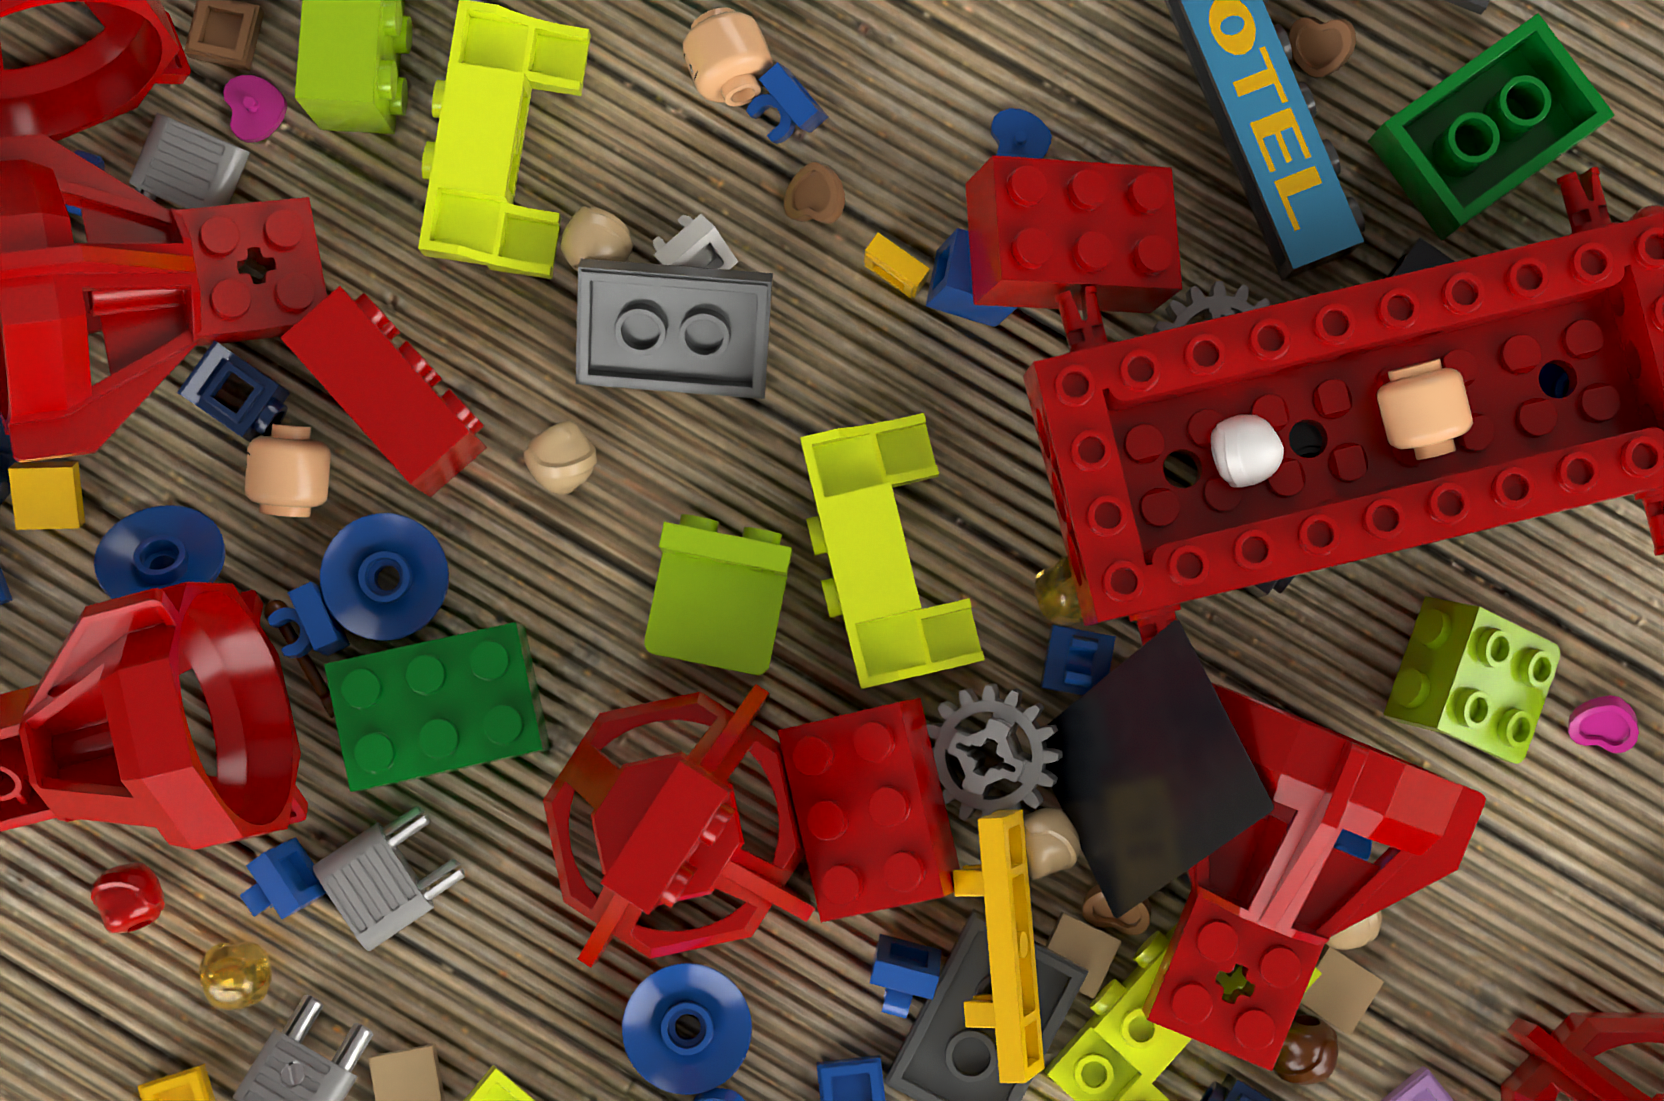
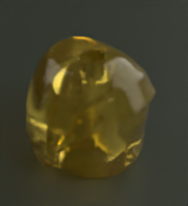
[1034,556,1083,626]
[199,941,272,1010]

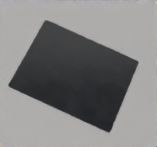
[1046,619,1274,919]

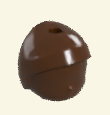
[1273,1014,1339,1085]

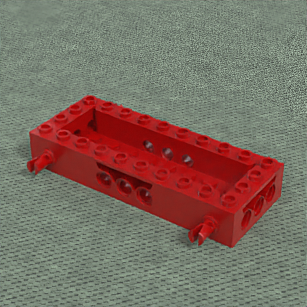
[1023,167,1664,645]

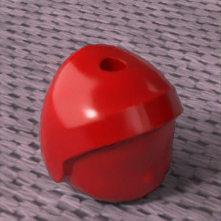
[91,861,165,934]

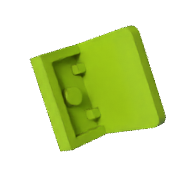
[644,514,793,675]
[1383,596,1560,764]

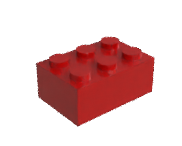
[965,155,1183,313]
[280,286,487,498]
[777,698,960,923]

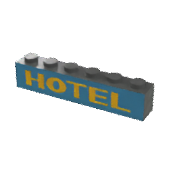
[1164,0,1365,281]

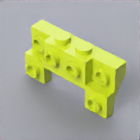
[418,0,591,279]
[800,413,985,690]
[1044,922,1322,1101]

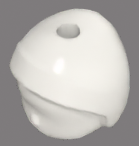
[1211,414,1284,488]

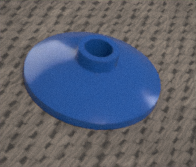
[94,505,226,599]
[320,513,449,641]
[622,963,752,1095]

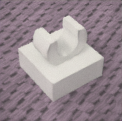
[653,214,738,270]

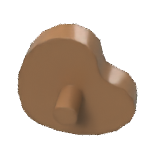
[1289,17,1356,78]
[784,162,845,224]
[1083,884,1152,936]

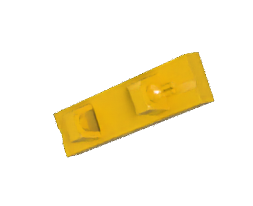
[953,809,1045,1083]

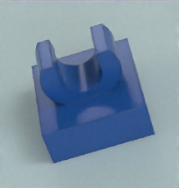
[746,62,829,144]
[267,582,350,658]
[1040,625,1116,696]
[240,837,326,919]
[870,934,942,1018]

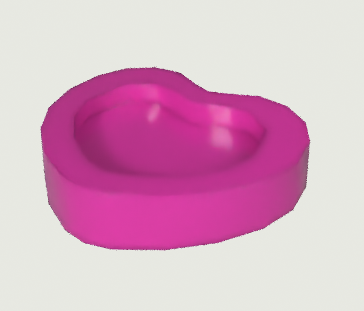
[223,75,287,143]
[1568,695,1639,753]

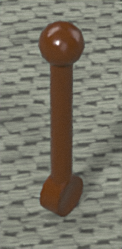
[263,599,335,718]

